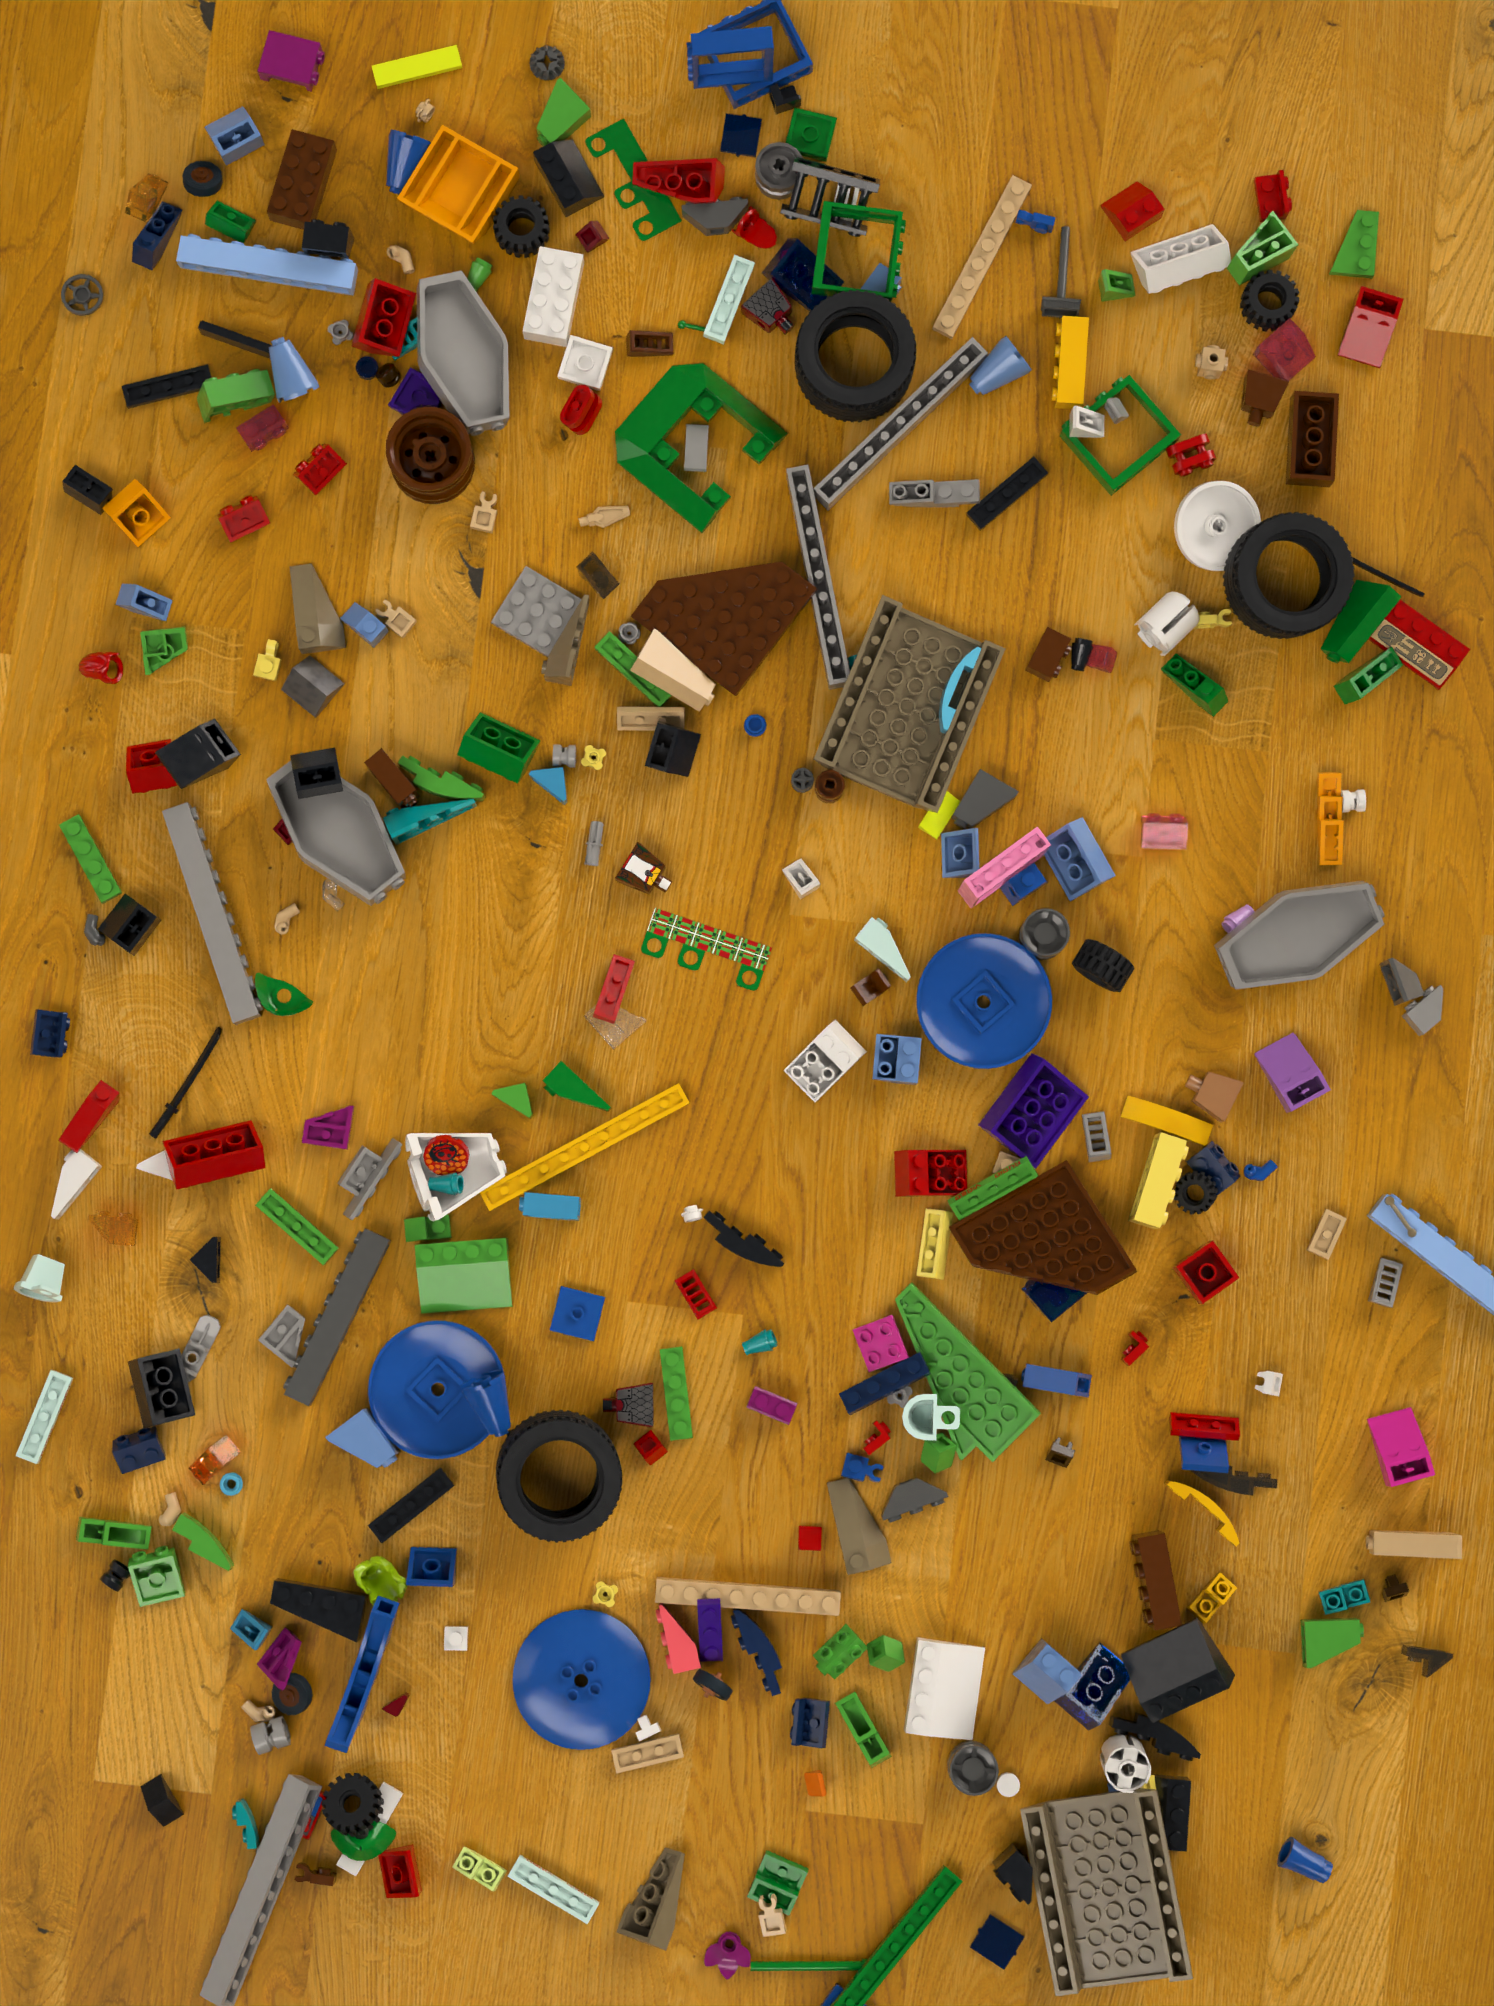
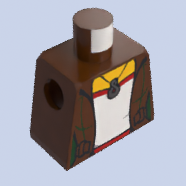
[615,842,672,894]

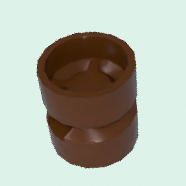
[815,770,845,803]

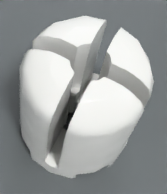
[1134,592,1200,656]
[1100,1734,1151,1793]

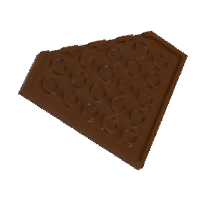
[631,561,818,696]
[949,1160,1137,1295]

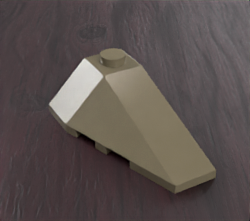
[290,564,346,654]
[541,594,590,686]
[827,1478,891,1575]
[617,1847,685,1951]

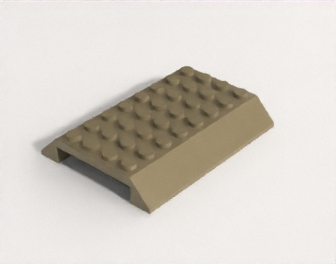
[813,595,1006,813]
[1020,1788,1193,1996]

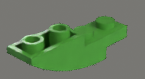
[398,755,485,802]

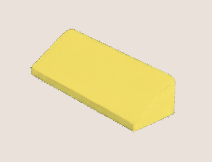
[916,1208,953,1280]

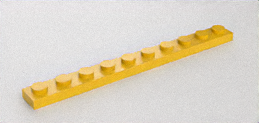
[480,1083,690,1211]

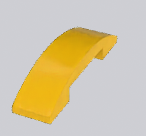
[1120,1096,1213,1146]
[1164,1480,1239,1547]

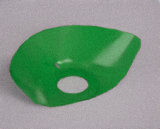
[255,973,313,1016]
[330,1821,396,1861]

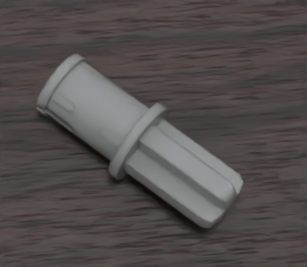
[584,821,604,866]

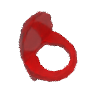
[731,206,777,249]
[79,652,123,684]

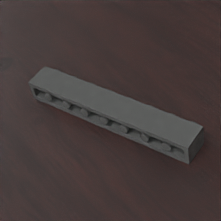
[283,1228,391,1406]

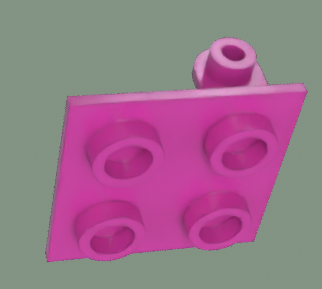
[853,1315,909,1372]

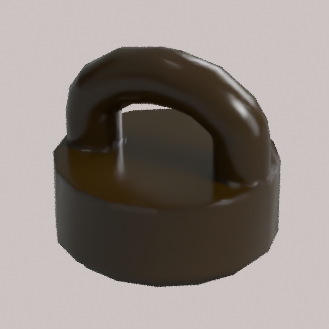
[376,363,401,388]

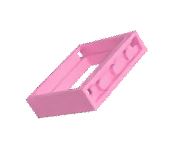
[958,827,1051,909]

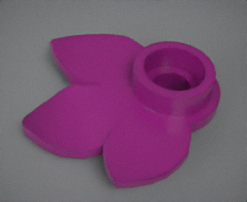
[704,1932,751,1979]

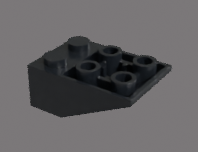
[155,719,241,789]

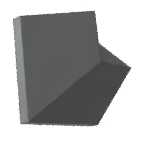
[1379,958,1425,1006]

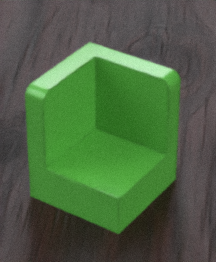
[920,1432,957,1474]
[867,1635,905,1672]

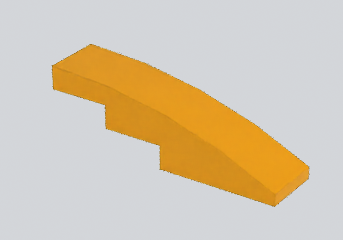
[1317,772,1344,865]

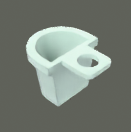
[14,1254,65,1302]
[902,1394,960,1441]

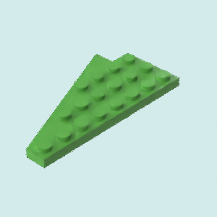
[895,1283,1041,1462]

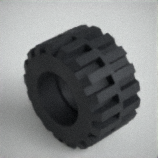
[493,195,550,258]
[1240,270,1299,332]
[1072,939,1135,992]

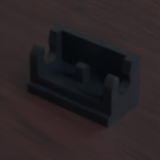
[62,465,113,515]

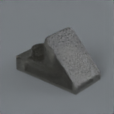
[576,552,619,599]
[1401,1645,1453,1678]

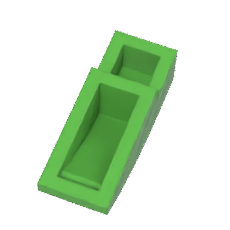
[172,1512,234,1571]
[76,1517,152,1549]
[835,1692,892,1768]

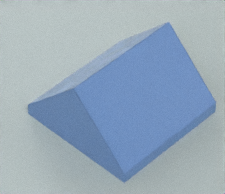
[941,828,979,878]

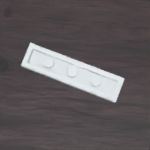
[336,1782,403,1876]

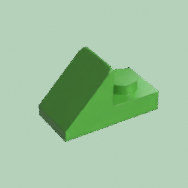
[404,1215,452,1242]

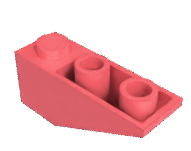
[655,1603,701,1674]

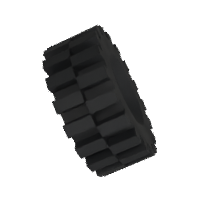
[321,1773,384,1837]

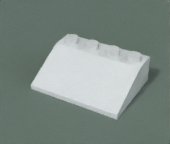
[904,1637,985,1740]

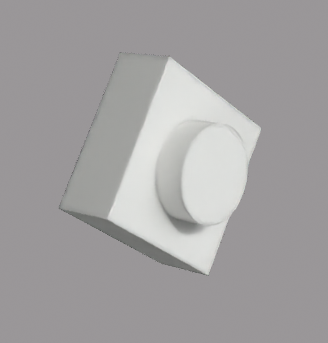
[444,1626,468,1651]

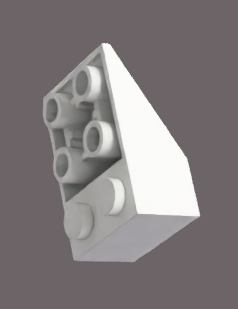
[784,1020,867,1102]

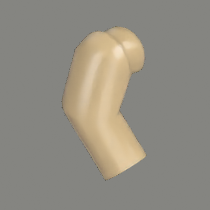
[387,245,414,274]
[275,903,300,935]
[159,1492,181,1526]
[241,1700,275,1722]

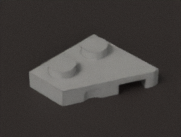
[258,1304,305,1367]

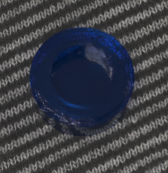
[356,356,379,380]

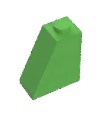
[536,78,591,146]
[1300,1618,1364,1668]

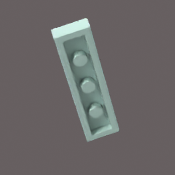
[703,255,755,345]
[16,1370,73,1464]
[507,1855,599,1924]

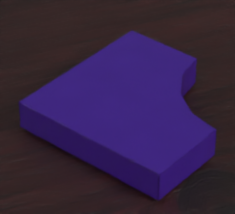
[388,367,442,415]

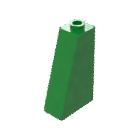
[1321,580,1401,664]

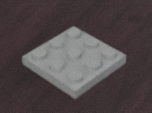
[491,566,582,657]

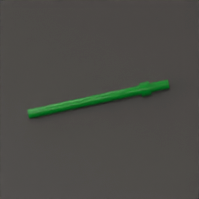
[750,1959,867,1971]

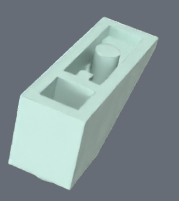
[854,917,911,982]

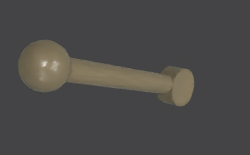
[1385,1196,1417,1237]

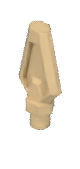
[578,506,630,528]

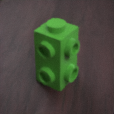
[813,1624,868,1680]

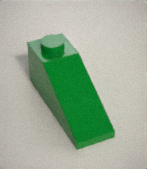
[1333,647,1403,705]
[542,1061,611,1112]

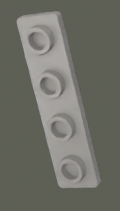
[337,1138,402,1220]

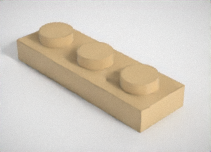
[617,707,684,731]
[611,1733,684,1774]

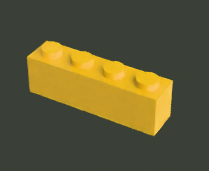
[1051,316,1089,409]

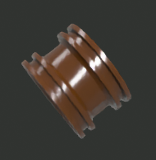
[386,407,475,504]

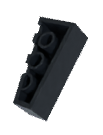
[270,1578,368,1643]

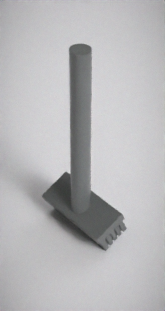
[1041,226,1081,318]

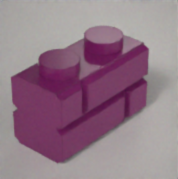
[746,1386,797,1425]

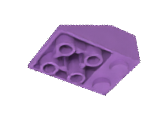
[1254,1032,1331,1113]

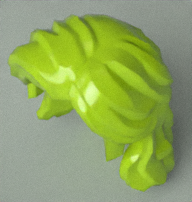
[353,1556,408,1606]

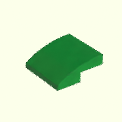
[747,1850,809,1916]

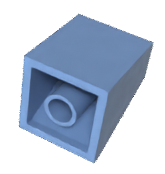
[325,1408,400,1468]
[1012,1638,1083,1704]

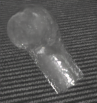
[322,878,345,912]

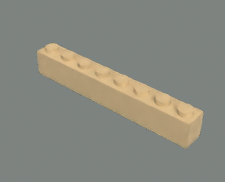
[655,1577,841,1616]

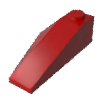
[632,158,725,204]

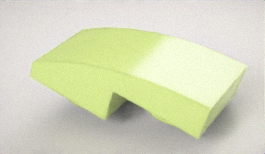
[452,1847,507,1891]

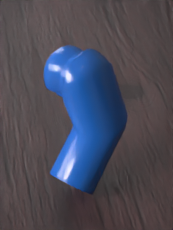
[1244,1159,1278,1181]

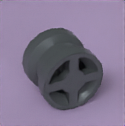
[791,768,814,793]

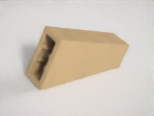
[630,628,716,712]
[1366,1530,1462,1559]

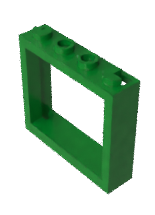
[811,201,906,302]
[1060,375,1181,496]

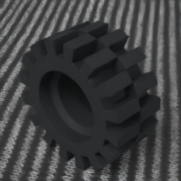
[1174,1171,1218,1215]

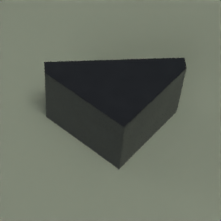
[190,1237,221,1283]
[140,1774,184,1827]

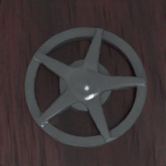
[61,274,103,316]

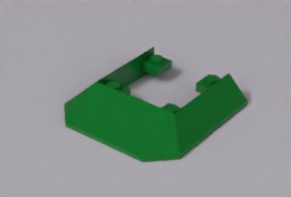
[615,363,788,533]

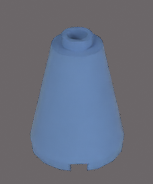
[969,336,1032,395]
[268,337,320,402]

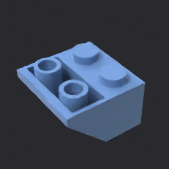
[204,106,264,165]
[872,1034,922,1085]

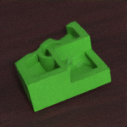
[140,626,188,675]

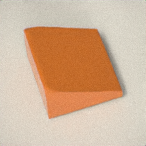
[804,1770,826,1797]

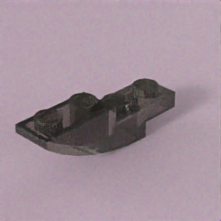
[1189,1465,1277,1496]

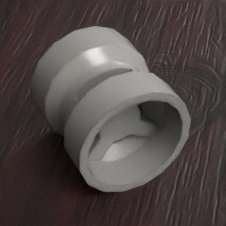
[553,744,576,768]

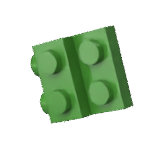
[128,1546,186,1607]

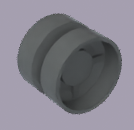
[1019,908,1070,960]
[947,1741,999,1796]

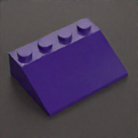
[978,1053,1089,1169]

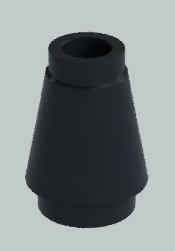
[1071,638,1094,672]

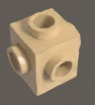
[1195,345,1228,379]

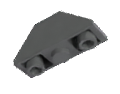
[682,197,748,236]
[881,1477,948,1523]

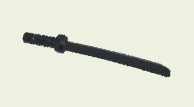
[1351,557,1425,597]
[149,1027,222,1139]

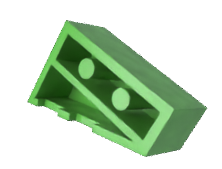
[1227,211,1298,285]
[196,369,275,423]

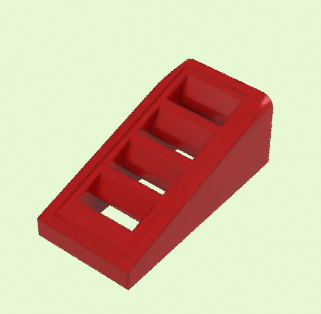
[675,1269,717,1320]

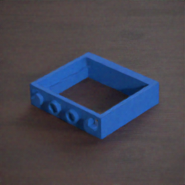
[699,0,813,109]
[687,26,774,89]

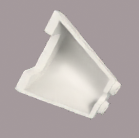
[405,1133,507,1221]

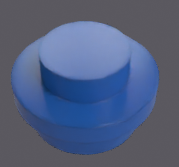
[744,714,766,737]

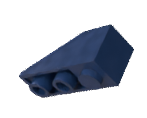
[132,201,182,270]

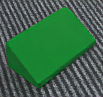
[205,201,256,243]

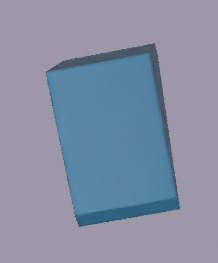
[529,767,567,805]
[230,1609,273,1650]

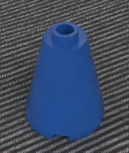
[386,130,431,194]
[460,1370,511,1437]

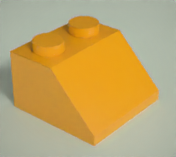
[102,479,171,547]

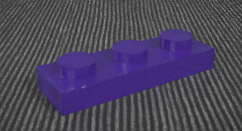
[697,1598,723,1662]

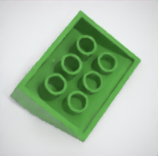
[415,1238,513,1314]

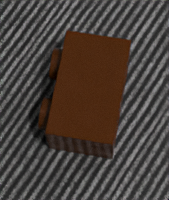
[1025,627,1072,682]

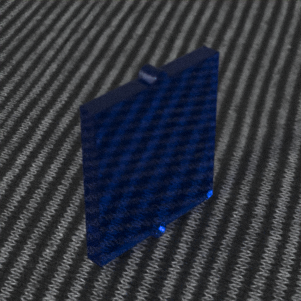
[720,114,762,157]
[970,1914,1024,1969]

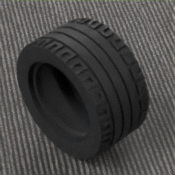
[795,290,917,423]
[1223,512,1355,639]
[496,1410,622,1543]

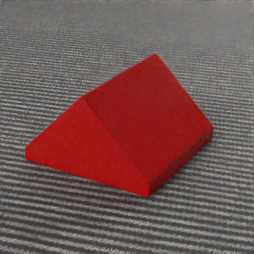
[378,1844,422,1898]

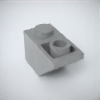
[1402,985,1443,1036]

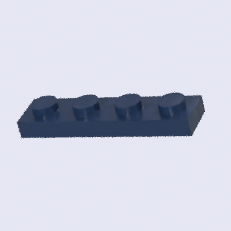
[839,1352,931,1415]

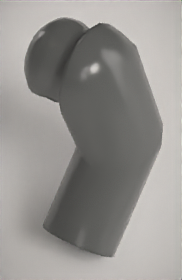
[84,914,106,946]

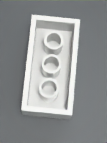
[523,246,584,347]

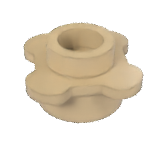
[416,99,435,122]

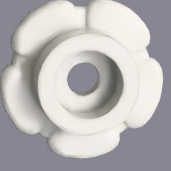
[681,1205,703,1223]

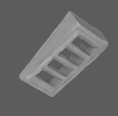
[1082,1112,1112,1162]
[1368,1258,1403,1308]

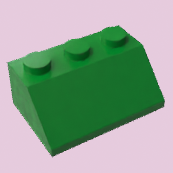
[457,712,541,783]

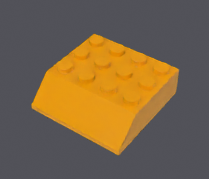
[397,125,520,244]

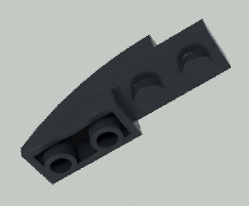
[704,1211,784,1267]
[1109,1712,1201,1761]

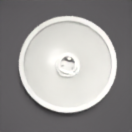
[1174,481,1261,571]

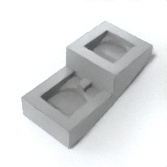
[684,424,709,472]

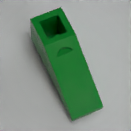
[1161,654,1229,717]

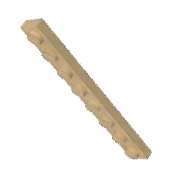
[932,175,1032,339]

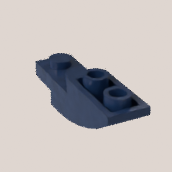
[730,1608,782,1696]

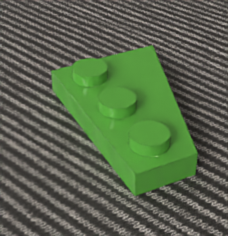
[1329,210,1379,279]

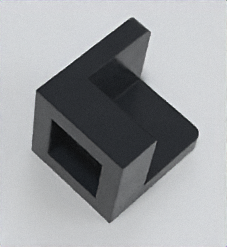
[769,84,801,115]

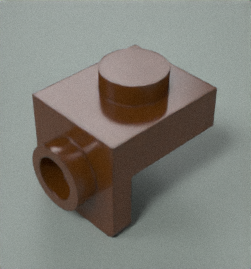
[850,968,891,1006]

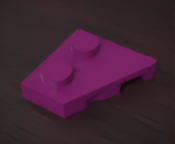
[302,1106,354,1150]
[257,1627,302,1690]

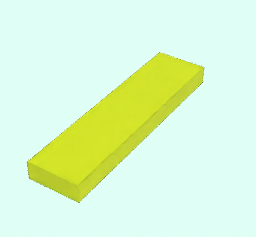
[372,45,462,89]

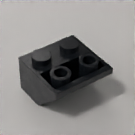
[302,219,354,259]
[645,721,701,777]
[290,747,343,799]
[98,893,162,956]
[993,1843,1033,1905]

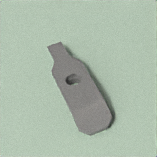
[181,1314,221,1382]

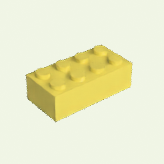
[1128,1132,1189,1229]

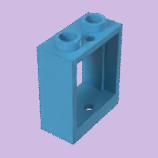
[519,1192,581,1221]

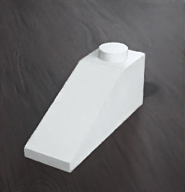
[51,1149,102,1220]

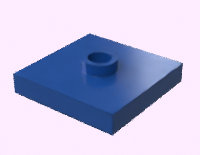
[550,1286,605,1341]
[1179,1436,1229,1473]

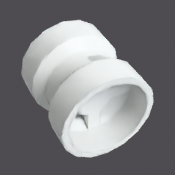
[1341,789,1366,813]

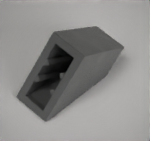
[952,769,1019,829]

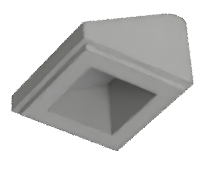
[1104,398,1129,424]

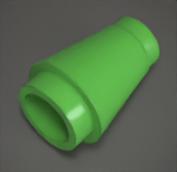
[467,257,492,292]

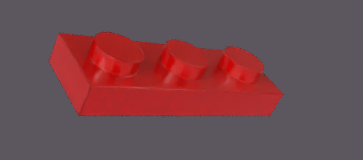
[592,954,635,1024]
[1169,1412,1240,1441]

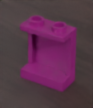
[258,30,325,92]

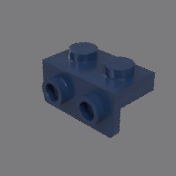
[30,1009,70,1058]
[1186,1141,1240,1195]
[112,1426,166,1474]
[790,1697,830,1748]

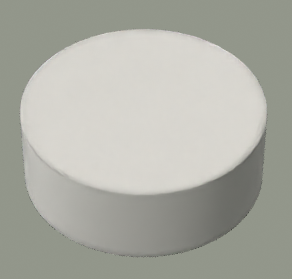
[996,1772,1020,1797]

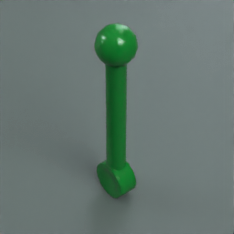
[678,320,706,332]

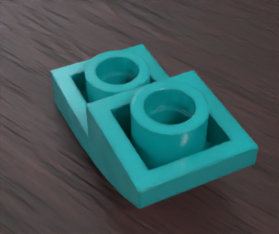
[1319,1579,1371,1615]
[232,1799,260,1849]

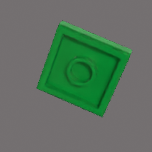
[786,107,837,162]

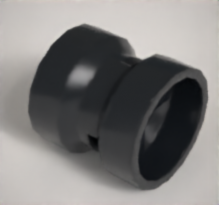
[100,1559,130,1592]

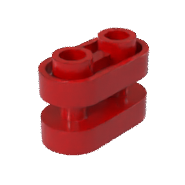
[560,385,602,435]
[1166,433,1217,477]

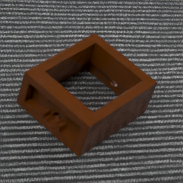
[364,748,420,809]

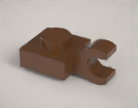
[294,1863,337,1886]

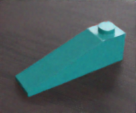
[383,799,477,845]

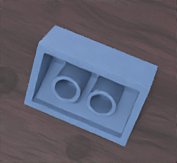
[1044,817,1116,901]

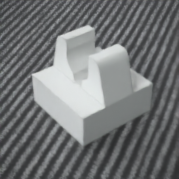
[1255,1371,1283,1396]
[636,1715,662,1741]

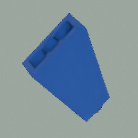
[1021,1364,1092,1397]

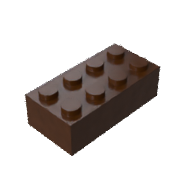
[267,129,337,230]
[1286,391,1339,488]
[1129,1530,1182,1631]

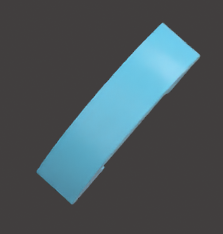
[939,647,982,734]

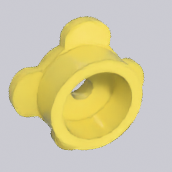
[581,745,606,770]
[593,1581,618,1607]

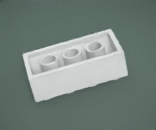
[1130,224,1231,294]

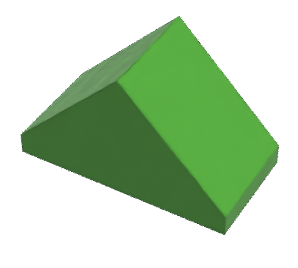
[1098,269,1136,302]
[491,1083,533,1119]

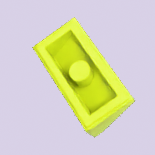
[918,791,960,840]

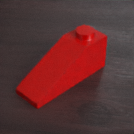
[58,1080,119,1153]

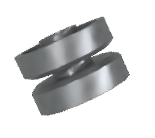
[755,142,802,200]

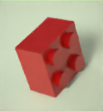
[1172,1240,1239,1304]

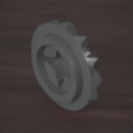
[529,45,565,80]

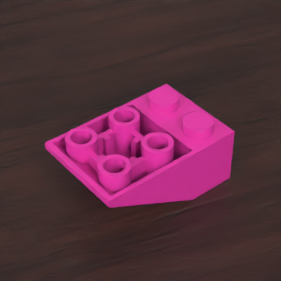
[1367,1407,1435,1487]

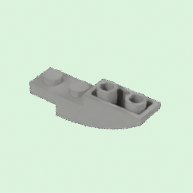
[889,479,980,507]

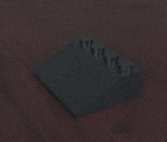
[1121,1617,1235,1723]

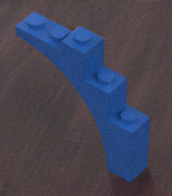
[325,1596,400,1753]

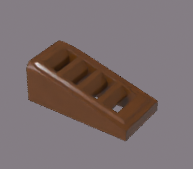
[626,330,674,357]

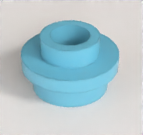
[220,1472,243,1496]

